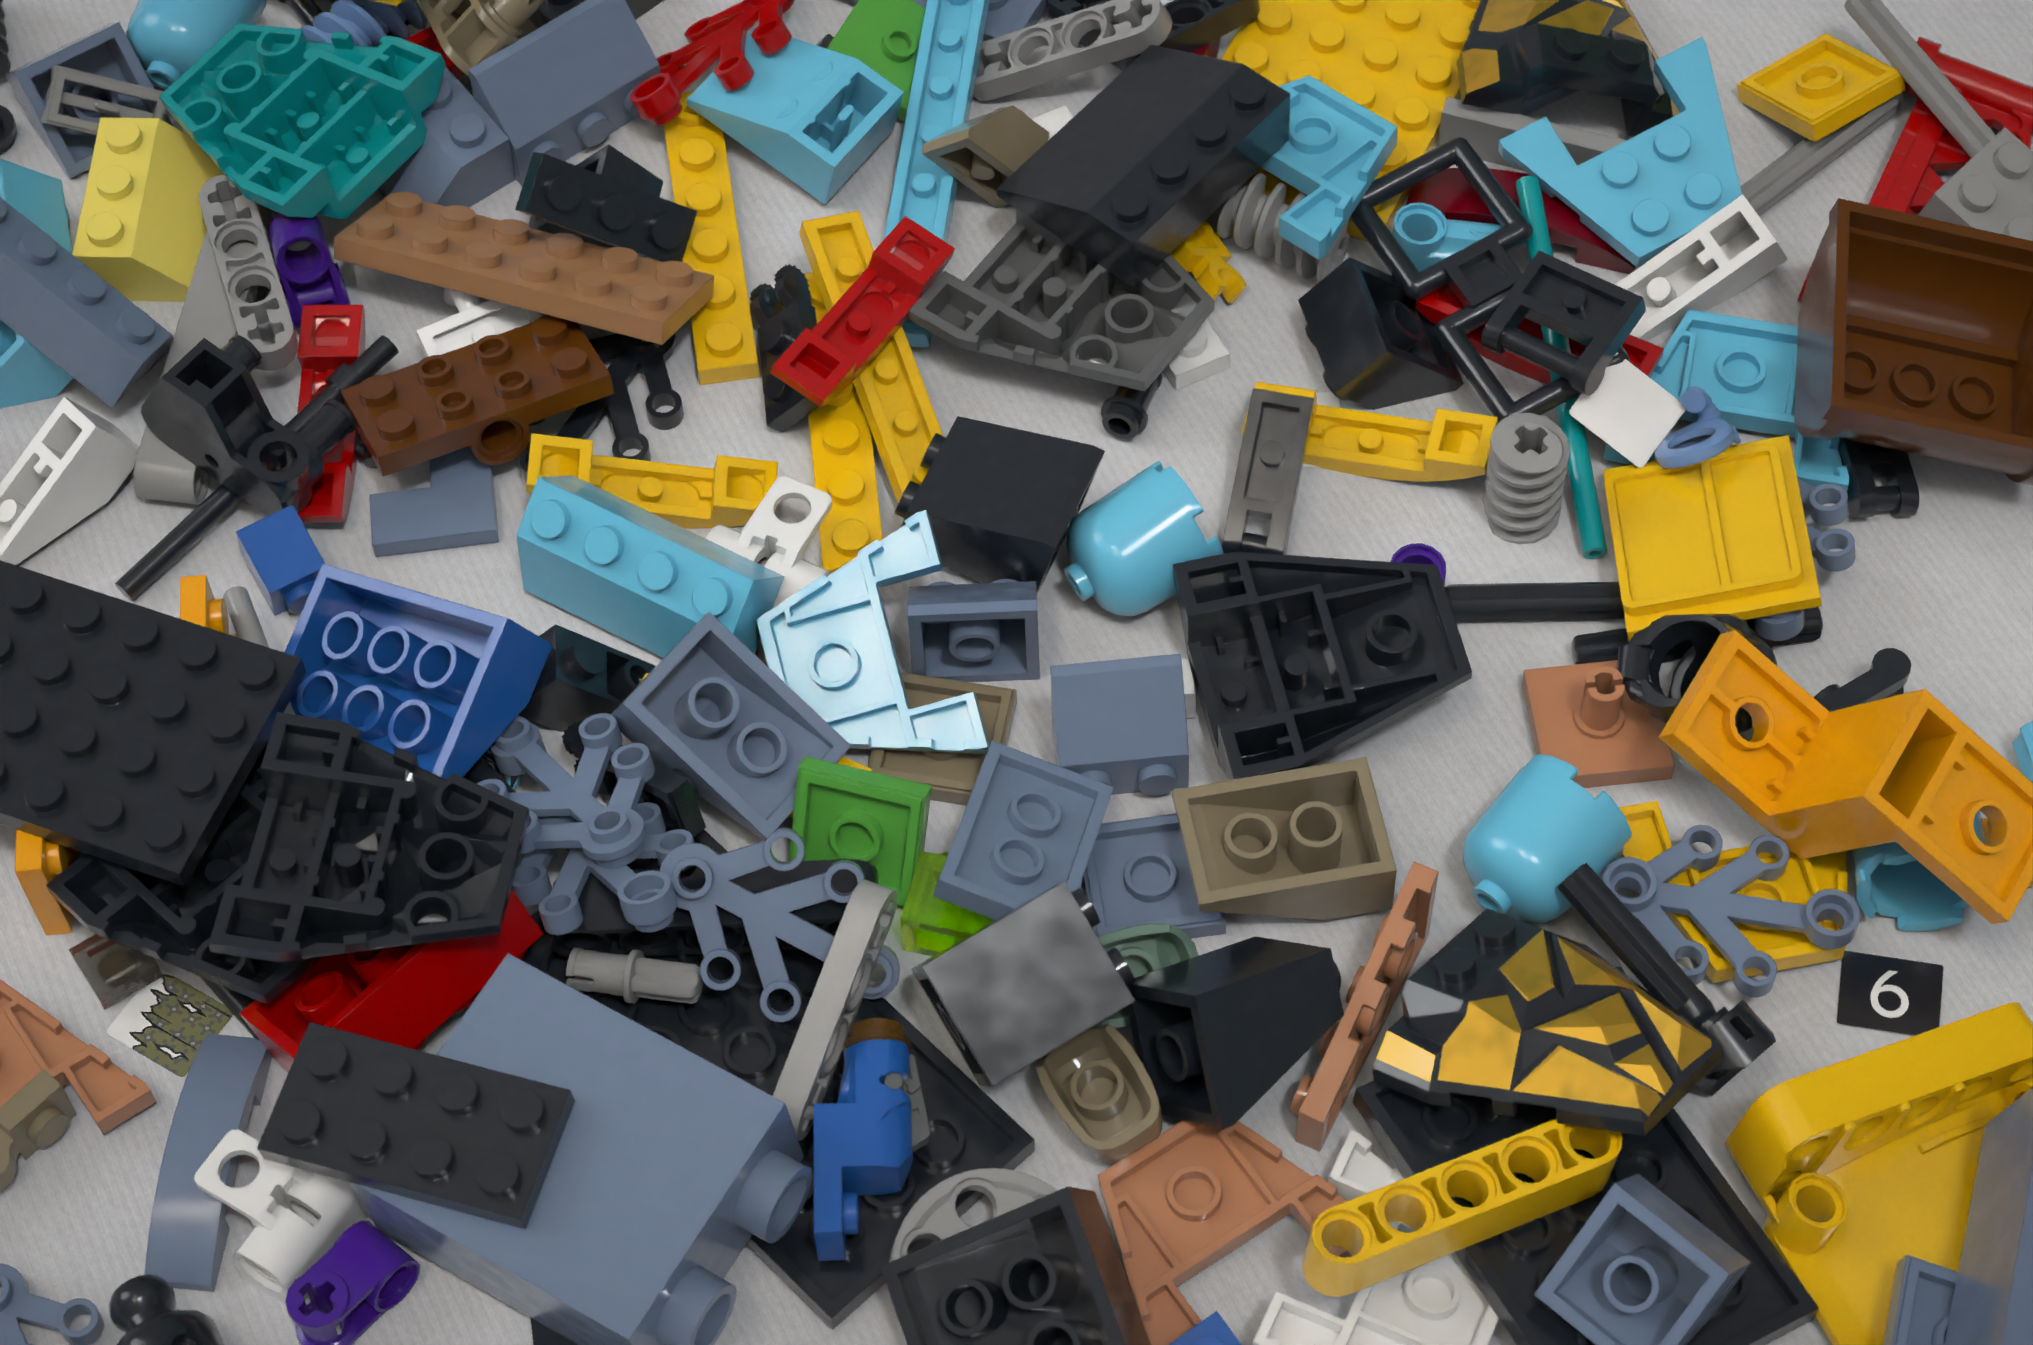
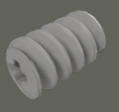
[1217,173,1349,283]
[1482,413,1570,544]

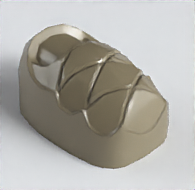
[1035,1023,1163,1165]

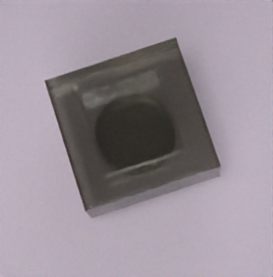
[68,934,163,1010]

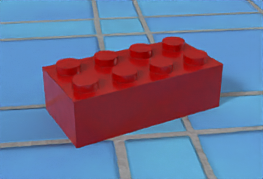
[239,889,543,1073]

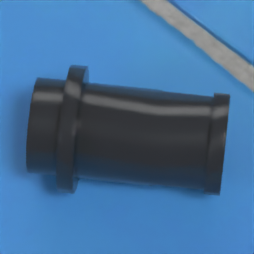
[1101,373,1162,439]

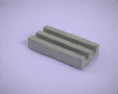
[41,65,167,136]

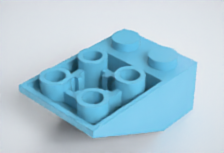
[686,26,904,204]

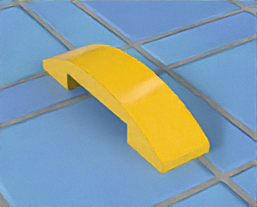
[1242,382,1498,482]
[525,433,778,529]

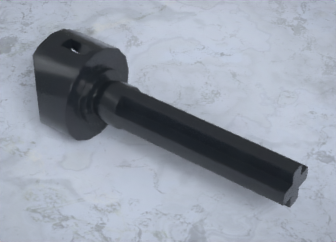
[1557,863,1776,1096]

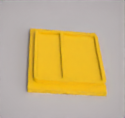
[1603,435,1822,641]

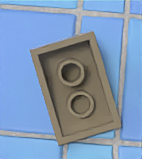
[1172,757,1397,920]

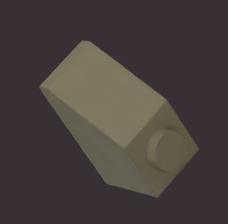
[922,105,1050,208]

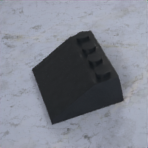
[997,45,1290,288]
[880,1186,1151,1345]

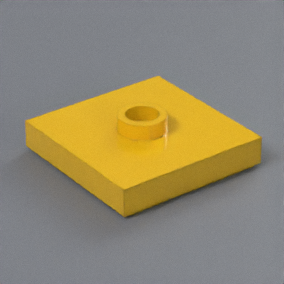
[1737,33,1906,143]

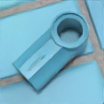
[1391,203,1508,272]

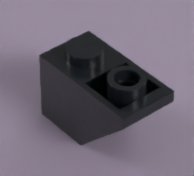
[518,624,656,732]

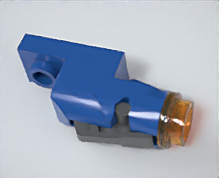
[814,1018,931,1261]

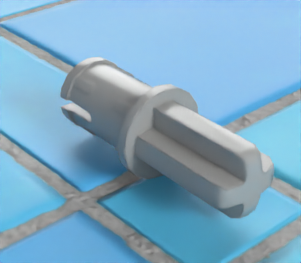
[566,947,703,1004]

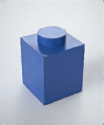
[236,504,325,616]

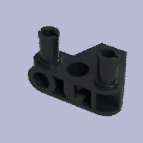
[141,335,357,515]

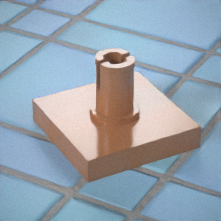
[1522,660,1675,788]

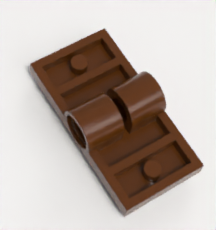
[341,315,615,477]

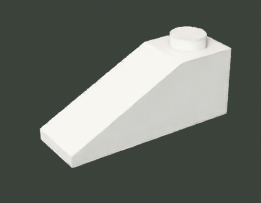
[1615,194,1788,341]
[0,397,139,565]

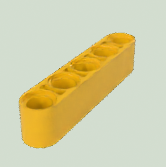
[1302,1119,1622,1297]

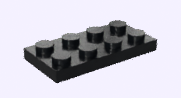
[257,1022,575,1230]

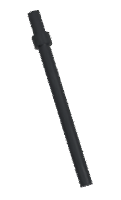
[115,335,399,601]

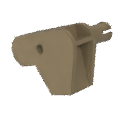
[419,0,546,77]

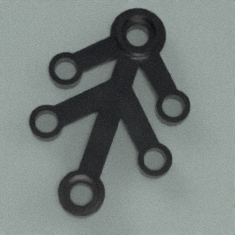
[519,333,684,482]

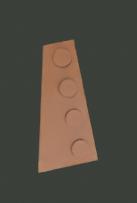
[1290,861,1439,1152]

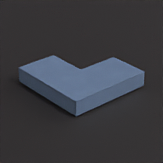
[369,446,499,557]

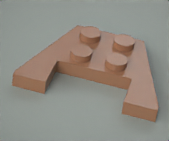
[0,979,156,1134]
[1098,1120,1352,1345]

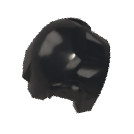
[1617,614,1777,734]

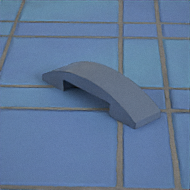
[144,1033,272,1292]

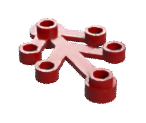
[630,0,794,126]

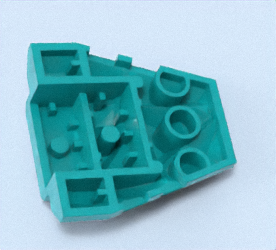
[159,24,446,219]

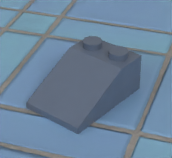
[611,612,851,841]

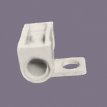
[705,476,833,608]
[194,1129,370,1305]

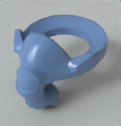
[1655,386,1741,469]

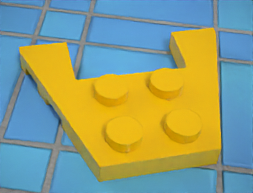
[1619,800,1848,983]

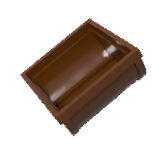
[1794,198,2033,486]

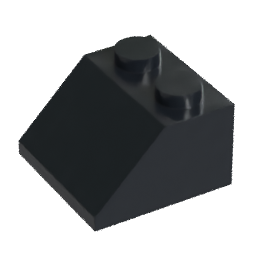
[1298,257,1464,410]

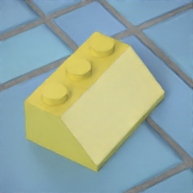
[72,117,224,302]

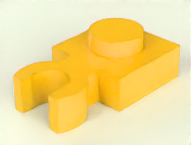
[1170,220,1247,303]

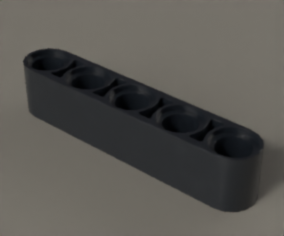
[551,859,879,958]

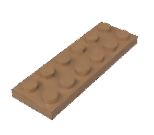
[334,192,714,345]

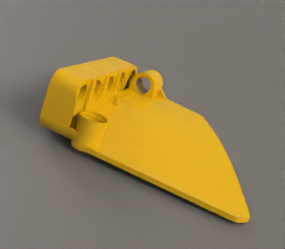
[1724,1002,2033,1345]

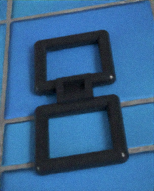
[1350,137,1630,423]

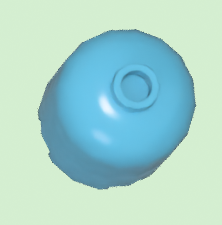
[126,0,267,90]
[1064,461,1224,616]
[1463,754,1632,924]
[1853,811,1986,931]

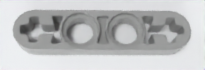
[973,0,1172,101]
[199,174,298,371]
[773,879,898,1141]

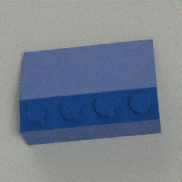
[284,564,553,779]

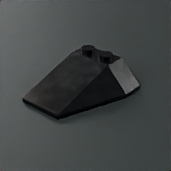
[1173,551,1472,780]

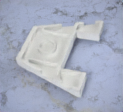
[1252,1130,1499,1345]

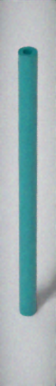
[1515,176,1607,559]

